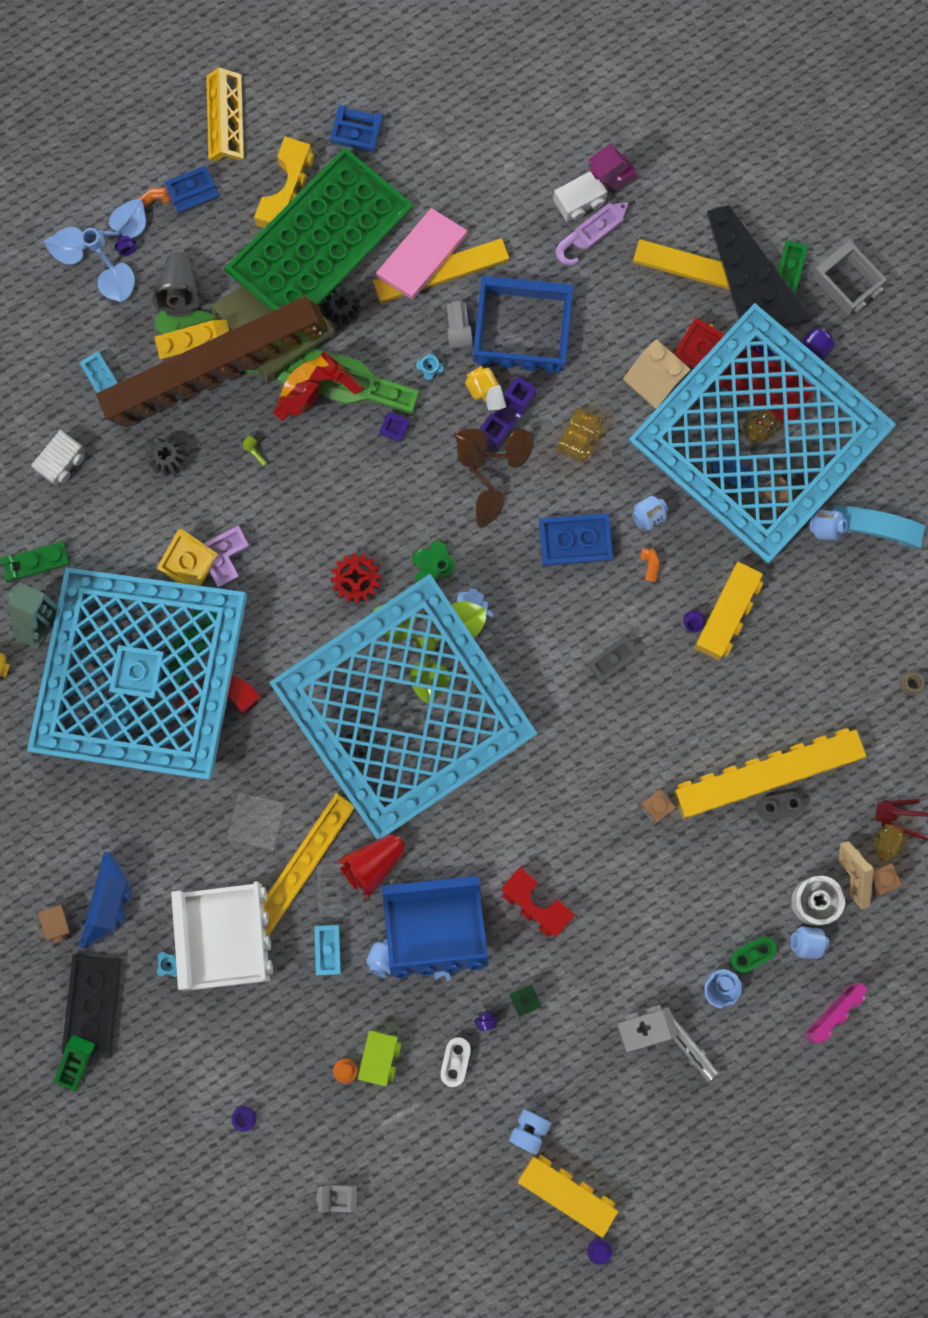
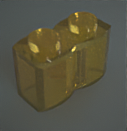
[556,407,604,463]

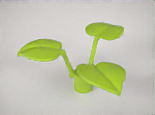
[373,601,486,705]

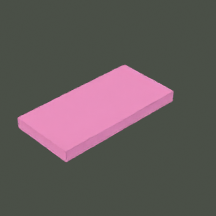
[376,208,468,300]

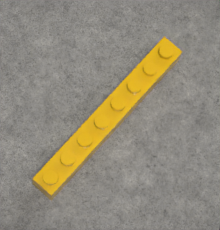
[673,728,867,819]

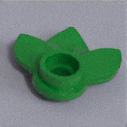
[412,540,455,582]

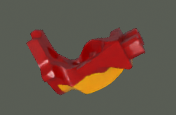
[273,351,364,422]

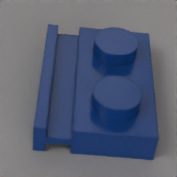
[164,165,220,214]

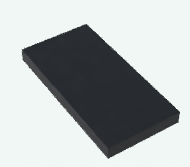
[61,955,122,1057]

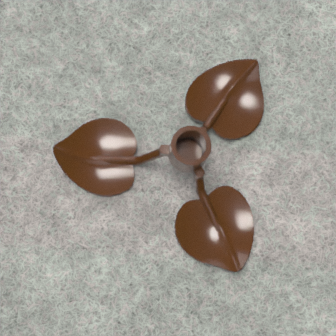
[454,428,533,528]

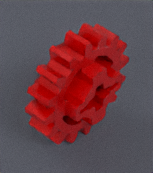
[330,553,382,605]

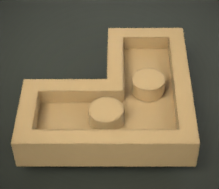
[839,841,874,910]

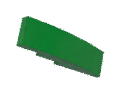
[161,611,217,687]

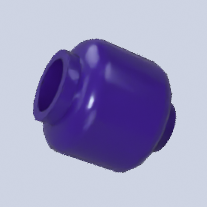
[801,329,834,361]

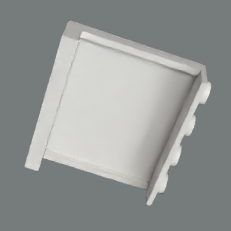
[171,881,273,991]

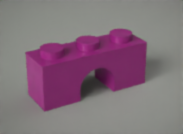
[588,143,640,192]

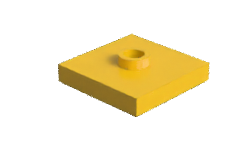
[157,529,219,586]

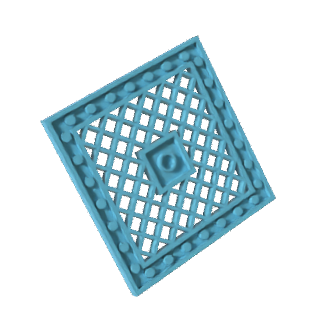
[27,568,247,781]

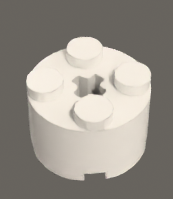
[791,876,845,926]

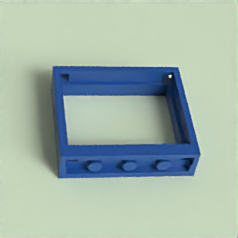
[473,276,573,373]

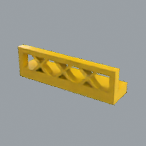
[206,67,244,162]

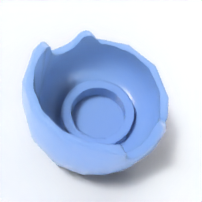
[705,969,742,1009]

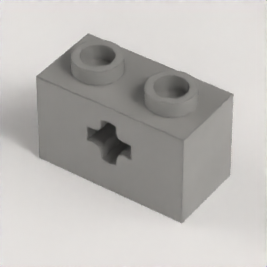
[618,1005,678,1052]

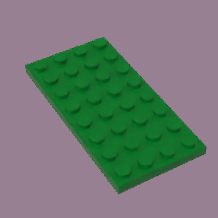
[224,147,414,311]

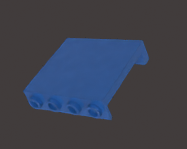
[382,876,488,978]

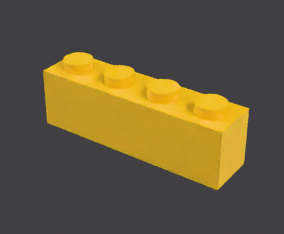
[694,561,764,660]
[517,1154,618,1238]

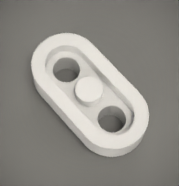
[441,1037,471,1087]

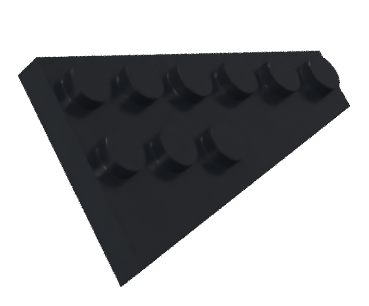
[707,205,812,328]

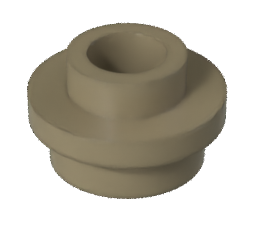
[901,672,925,696]

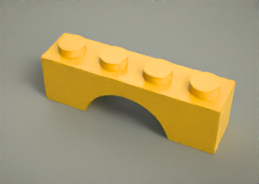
[254,136,314,228]

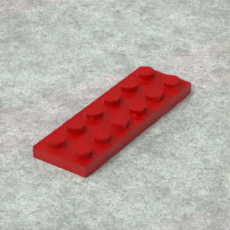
[674,317,813,427]

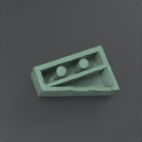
[8,582,57,650]

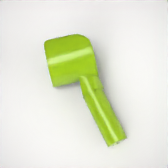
[243,435,267,466]

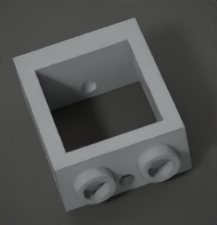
[812,240,887,316]

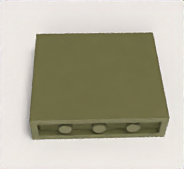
[212,286,335,384]

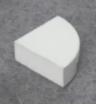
[486,385,506,410]

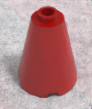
[337,834,405,898]

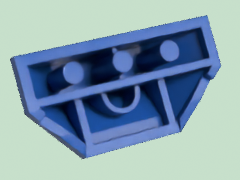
[79,852,132,949]

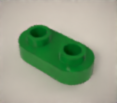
[730,937,777,973]

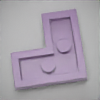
[203,525,250,589]

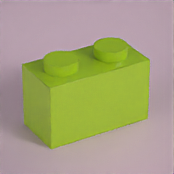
[357,1030,402,1086]

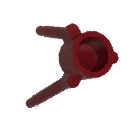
[876,799,928,841]

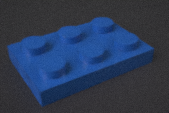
[539,513,613,566]

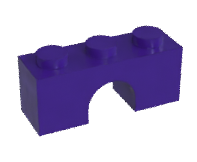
[480,376,537,452]

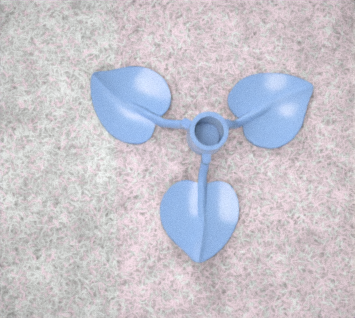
[44,199,146,302]

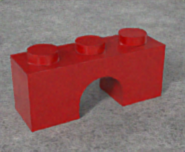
[501,867,575,938]

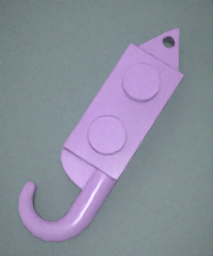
[556,202,628,265]

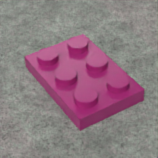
[803,983,868,1044]

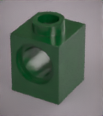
[509,984,542,1017]

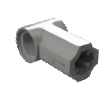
[447,301,473,349]

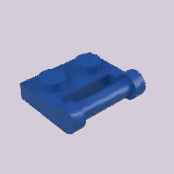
[330,105,383,152]

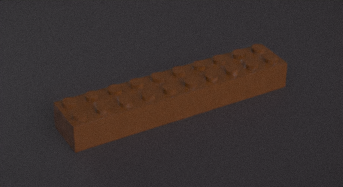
[96,295,329,427]

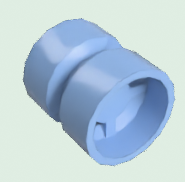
[508,1108,552,1155]

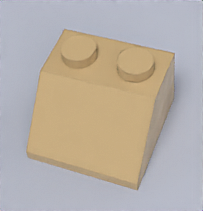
[623,339,690,409]

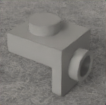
[316,1185,357,1213]

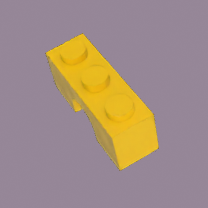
[154,320,229,360]

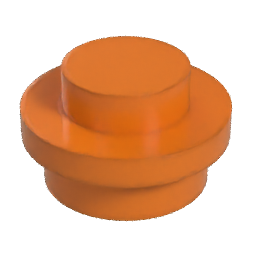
[333,1058,358,1083]

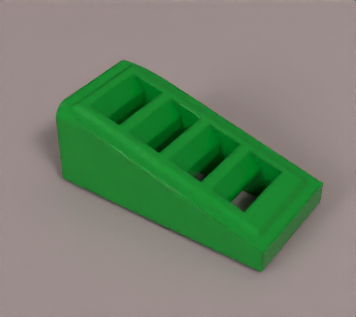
[54,1036,95,1092]

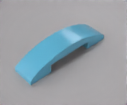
[832,505,925,549]

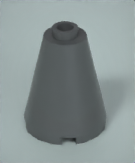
[153,252,199,317]

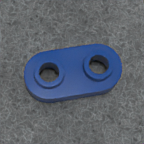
[711,454,754,489]

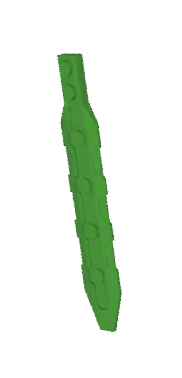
[154,311,420,414]

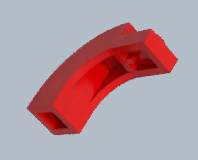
[175,675,262,717]

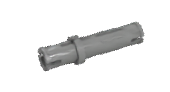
[671,1014,719,1082]

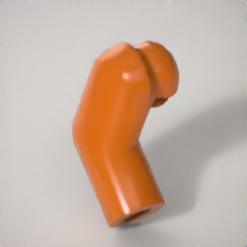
[138,187,171,208]
[640,548,660,582]

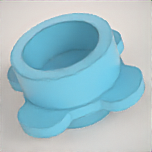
[416,353,444,380]
[156,952,177,977]

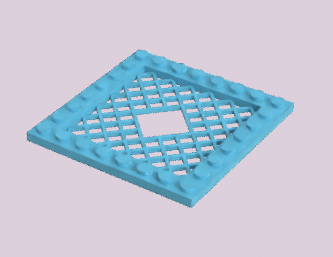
[629,303,896,564]
[269,574,538,840]

